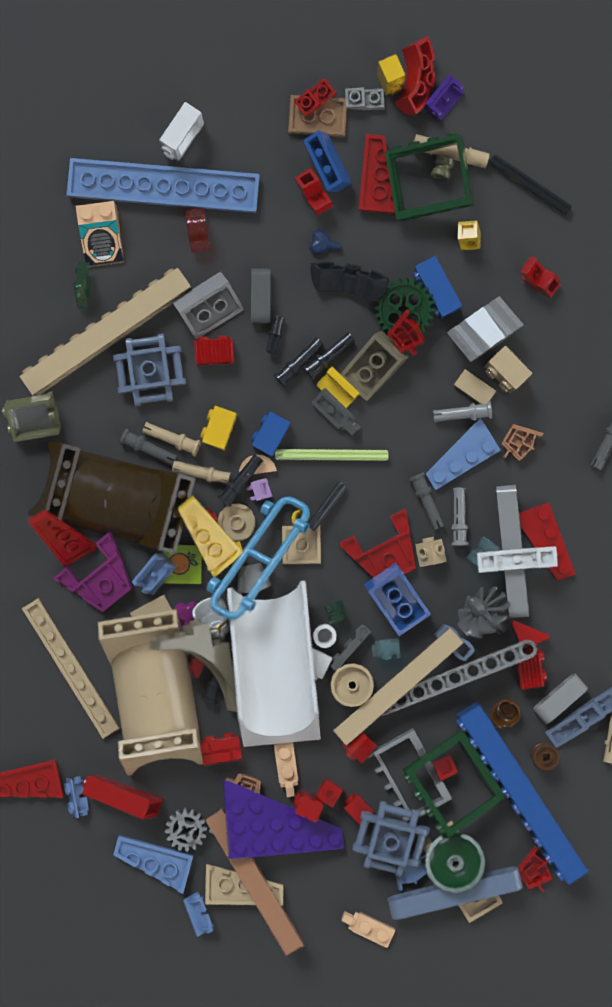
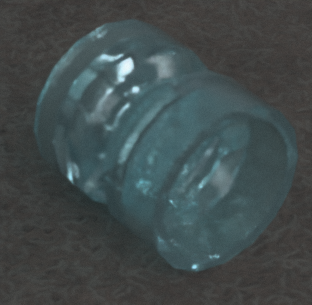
[466,536,501,573]

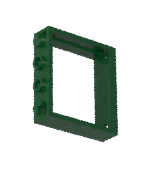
[385,133,474,222]
[402,730,506,837]

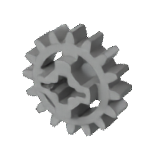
[165,808,208,852]

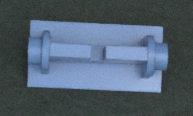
[64,776,89,818]
[183,892,214,937]

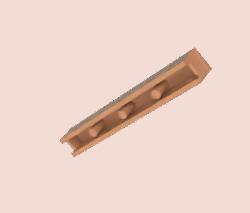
[206,807,304,956]

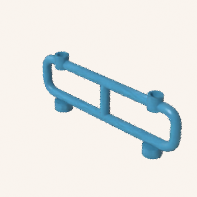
[207,496,310,620]

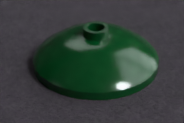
[426,833,485,893]

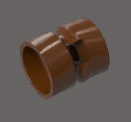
[530,742,559,770]

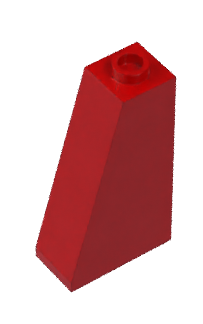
[82,775,164,819]

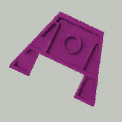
[54,532,133,612]

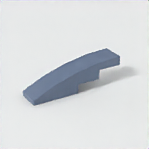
[545,687,612,748]

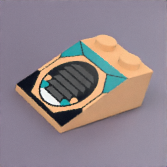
[76,201,124,267]

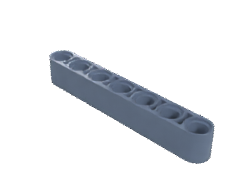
[387,867,523,920]

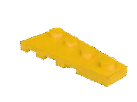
[178,496,243,577]

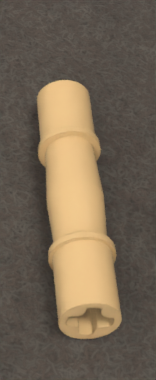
[414,134,490,169]

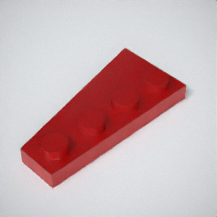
[519,502,576,581]
[0,759,65,798]

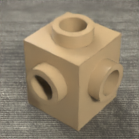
[415,537,447,567]

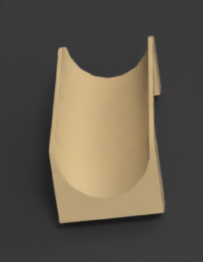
[98,610,203,776]

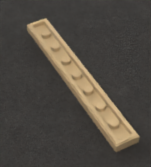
[22,598,120,739]
[334,628,464,745]

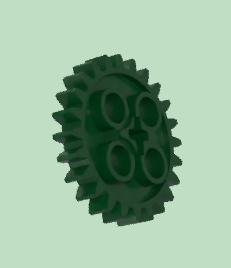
[374,278,437,333]

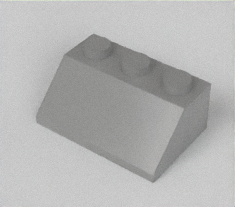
[173,271,244,340]

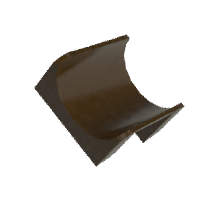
[28,441,195,554]

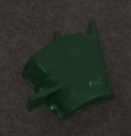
[74,262,91,309]

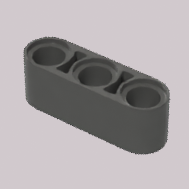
[251,268,271,323]

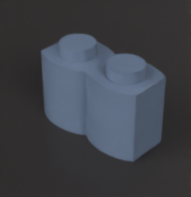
[435,624,475,661]

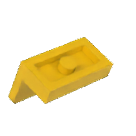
[317,367,359,408]

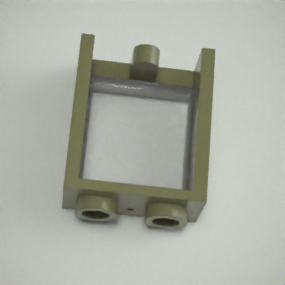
[2,391,61,442]

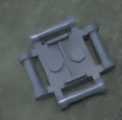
[113,333,186,406]
[352,801,430,877]

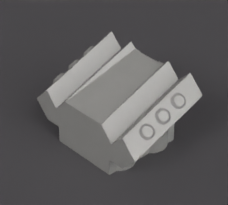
[447,296,524,362]

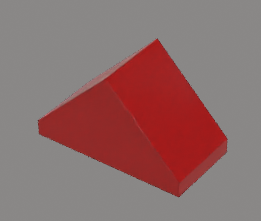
[510,620,550,649]

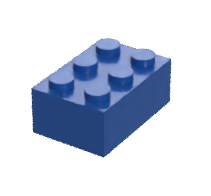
[364,563,431,636]

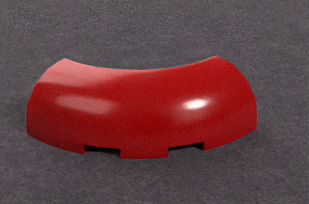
[394,36,436,115]

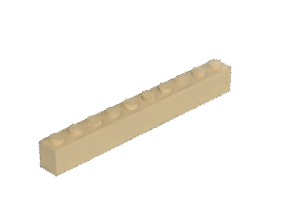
[19,268,192,396]

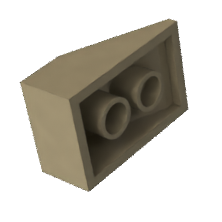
[340,331,409,401]

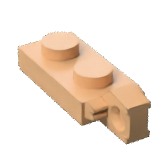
[274,742,298,797]
[342,911,395,948]

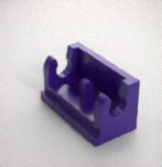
[424,74,464,122]

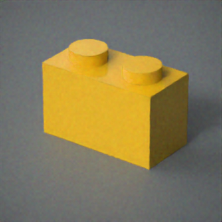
[377,54,405,95]
[200,406,237,451]

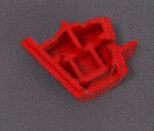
[387,310,424,355]
[518,846,553,892]

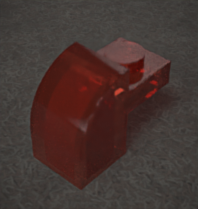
[185,208,210,253]

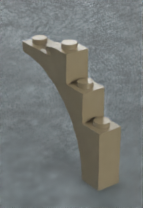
[150,620,238,712]

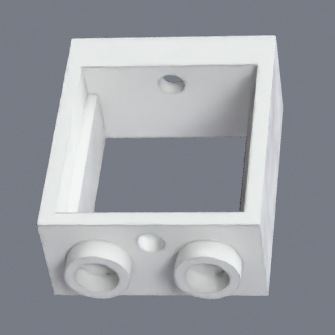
[160,102,204,161]

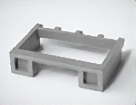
[368,728,452,822]

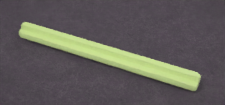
[275,449,389,461]

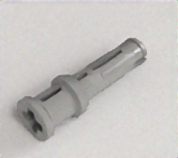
[433,401,492,422]
[451,488,469,546]

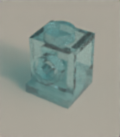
[372,638,401,660]

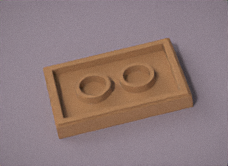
[288,95,347,138]

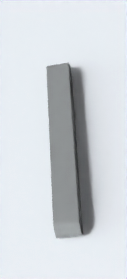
[382,640,537,715]

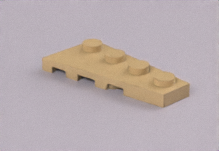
[205,864,283,905]

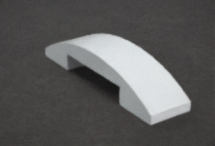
[477,547,558,572]

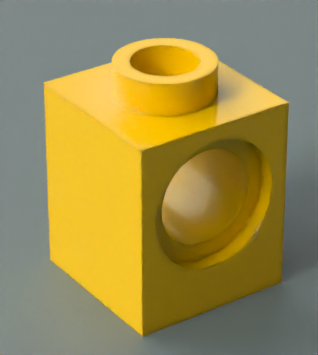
[458,221,481,250]

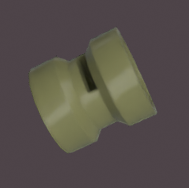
[431,155,454,181]

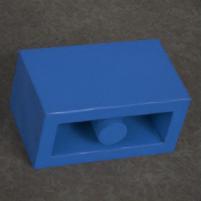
[251,412,291,457]

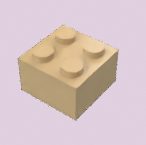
[484,346,533,394]

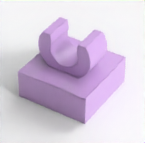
[247,478,272,501]

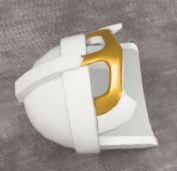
[192,598,231,641]

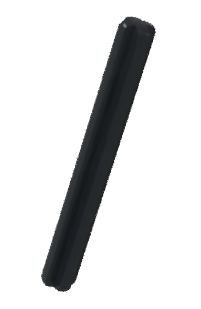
[490,155,572,215]

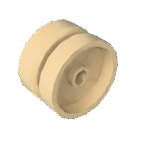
[331,663,374,707]

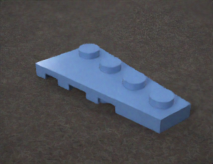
[425,418,500,490]
[113,835,194,894]

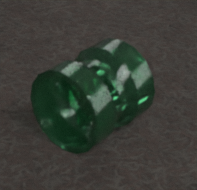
[324,600,348,624]

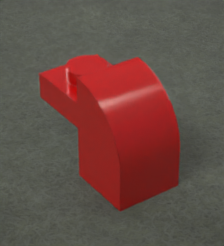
[295,168,333,215]
[521,256,561,298]

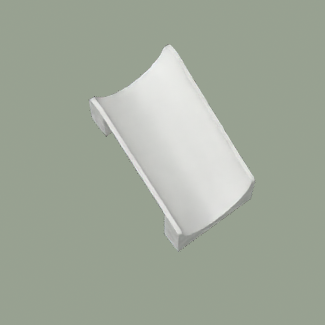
[227,581,321,747]

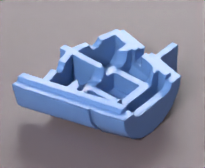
[393,849,427,890]

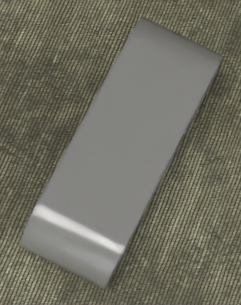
[533,673,588,724]

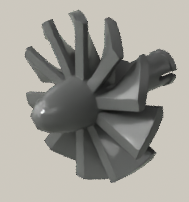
[457,586,510,639]

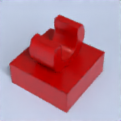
[431,754,458,781]

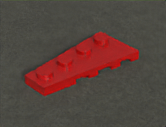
[359,134,395,214]
[28,510,98,567]

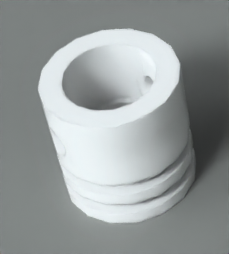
[313,624,336,648]

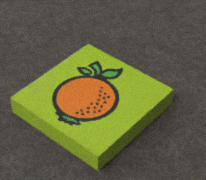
[163,545,202,584]

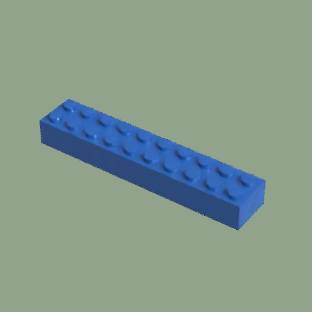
[456,702,588,885]

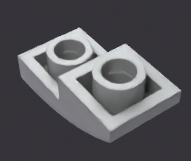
[345,87,385,110]

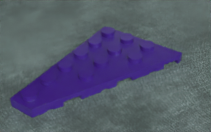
[223,781,344,859]

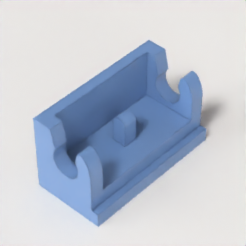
[132,553,177,595]

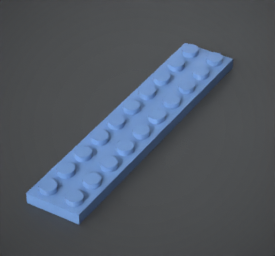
[67,158,260,213]

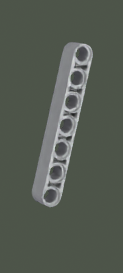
[496,484,529,618]

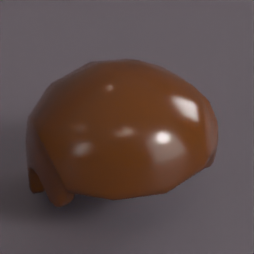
[490,698,521,728]

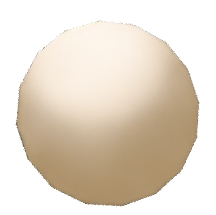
[218,503,256,541]

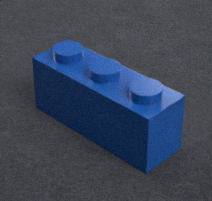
[303,130,352,193]
[413,256,462,320]

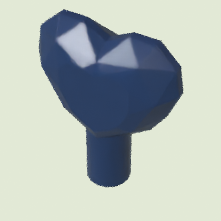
[309,230,341,254]

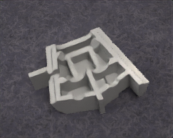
[237,563,271,596]

